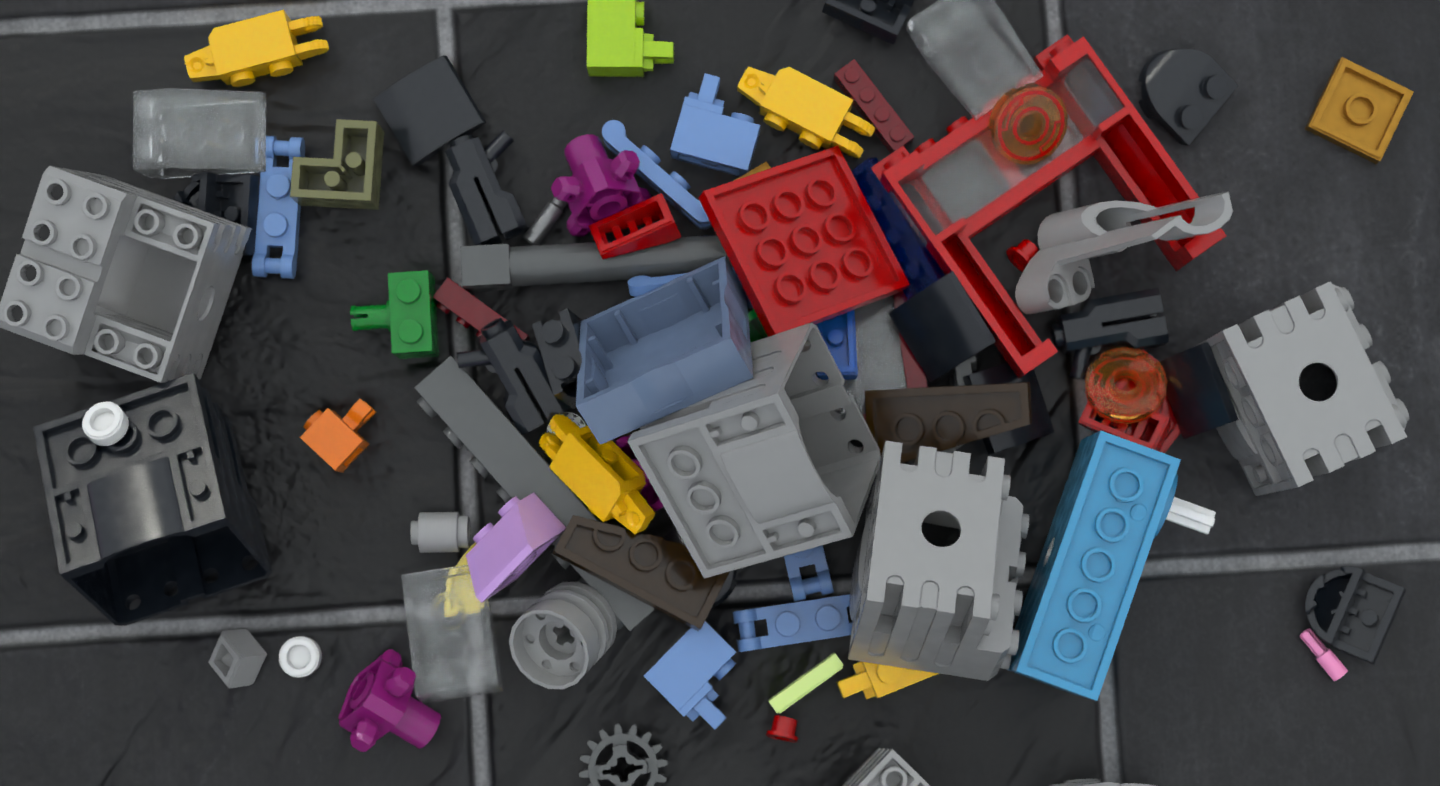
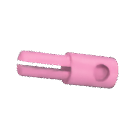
[1300,628,1348,681]

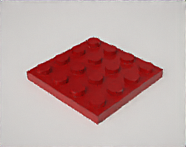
[698,146,910,337]

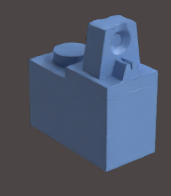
[670,73,760,177]
[644,621,736,730]

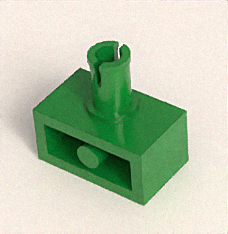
[350,270,439,359]

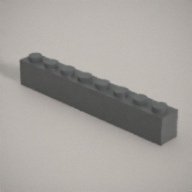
[414,355,656,631]

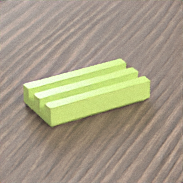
[768,652,843,714]

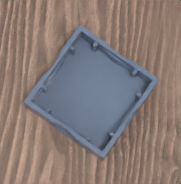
[576,256,754,445]

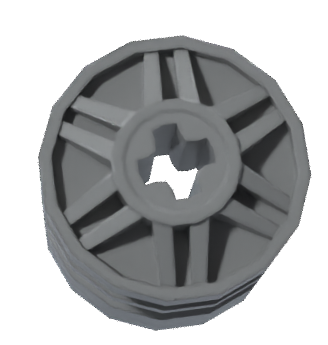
[509,582,617,689]

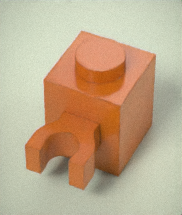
[300,399,376,473]

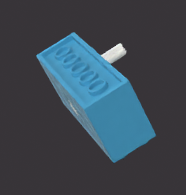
[1006,430,1216,701]

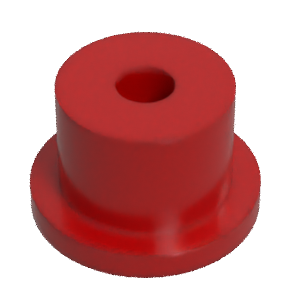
[1006,239,1039,272]
[766,715,798,743]

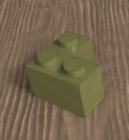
[290,119,384,210]

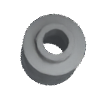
[410,512,471,553]

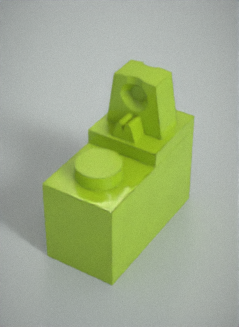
[587,0,674,77]

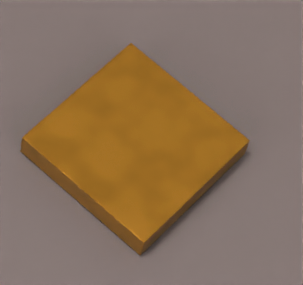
[1305,57,1414,164]

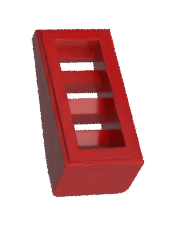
[588,193,681,259]
[1078,387,1171,451]

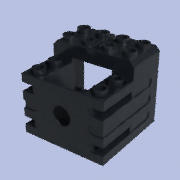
[33,373,272,626]

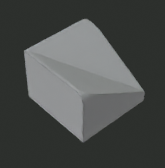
[208,629,267,689]

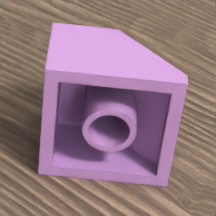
[466,492,566,603]

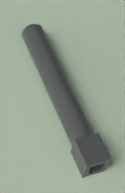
[460,235,733,292]

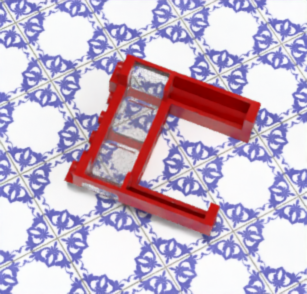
[871,34,1227,379]

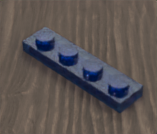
[852,157,944,300]

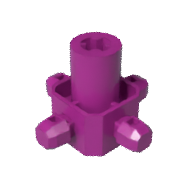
[551,134,652,237]
[338,649,441,752]

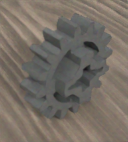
[579,723,668,786]

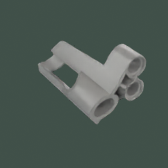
[1015,191,1233,315]

